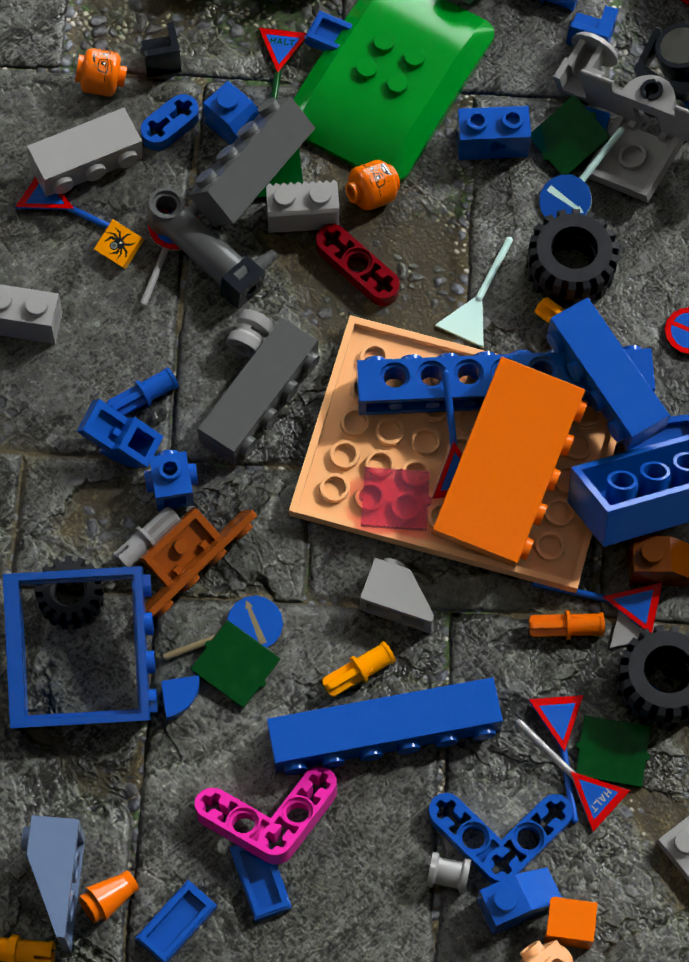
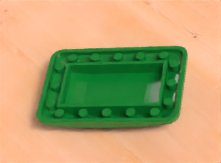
[293,0,494,182]

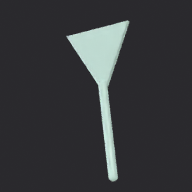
[435,237,513,348]

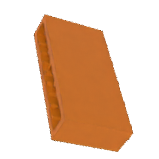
[431,356,588,567]

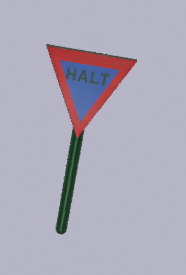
[258,28,307,99]

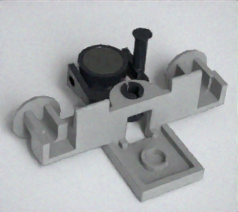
[553,23,689,203]

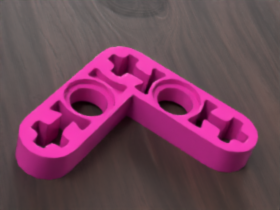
[194,767,337,864]

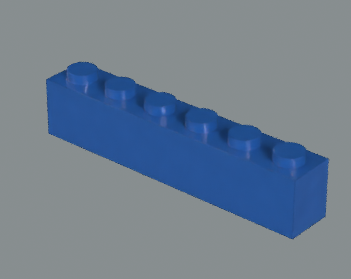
[267,677,503,775]

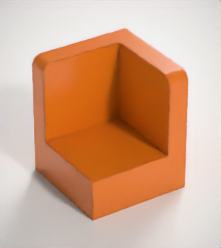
[544,897,598,949]

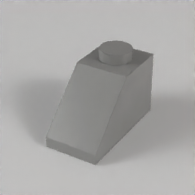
[359,558,434,634]

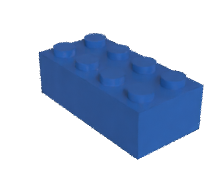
[567,435,689,547]

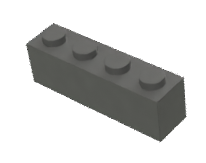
[188,96,315,227]
[198,318,320,465]

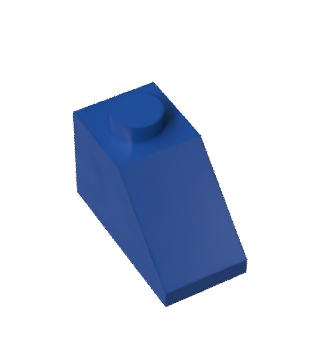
[203,81,259,145]
[477,867,562,935]

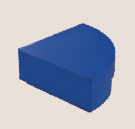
[161,675,200,721]

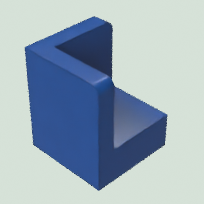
[566,5,619,46]

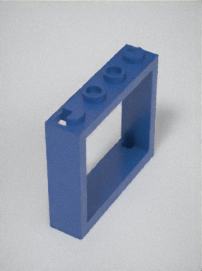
[3,566,158,728]

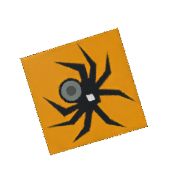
[94,219,145,269]

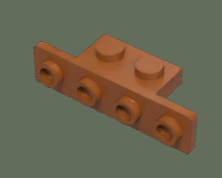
[139,507,257,617]

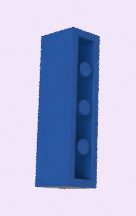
[547,297,670,450]

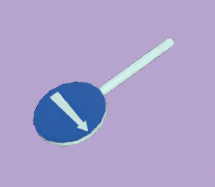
[539,126,625,218]

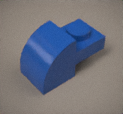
[76,399,164,468]

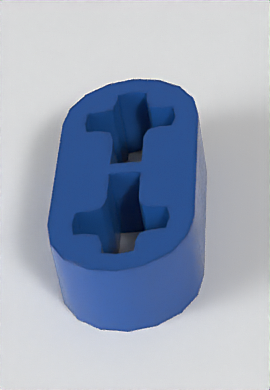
[141,94,199,151]

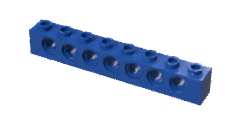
[356,345,656,415]

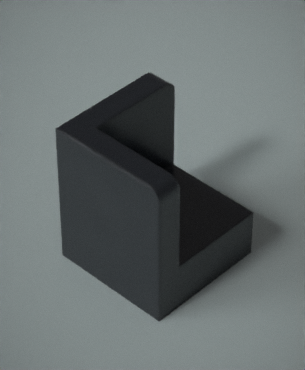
[141,22,182,78]

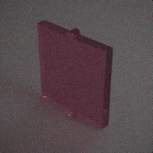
[359,467,432,531]

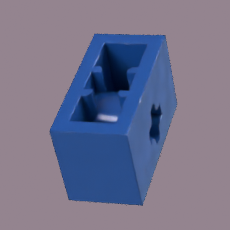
[456,106,531,160]

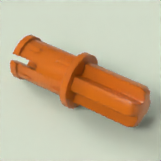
[528,610,605,640]

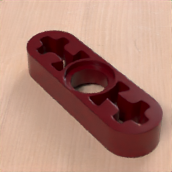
[316,224,400,306]

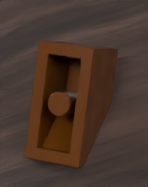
[628,536,689,586]

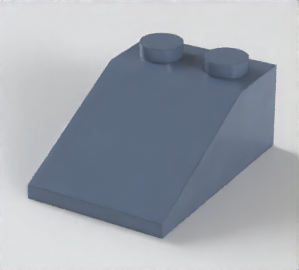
[21,815,85,953]

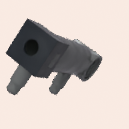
[147,187,277,310]

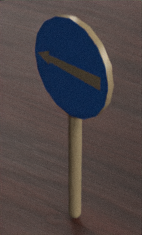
[161,595,283,661]

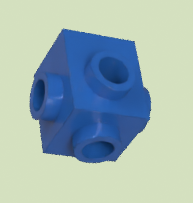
[144,450,199,511]

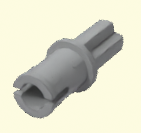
[113,507,180,567]

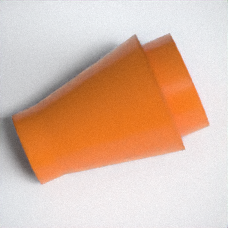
[78,870,139,923]

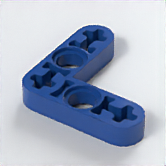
[428,793,573,884]

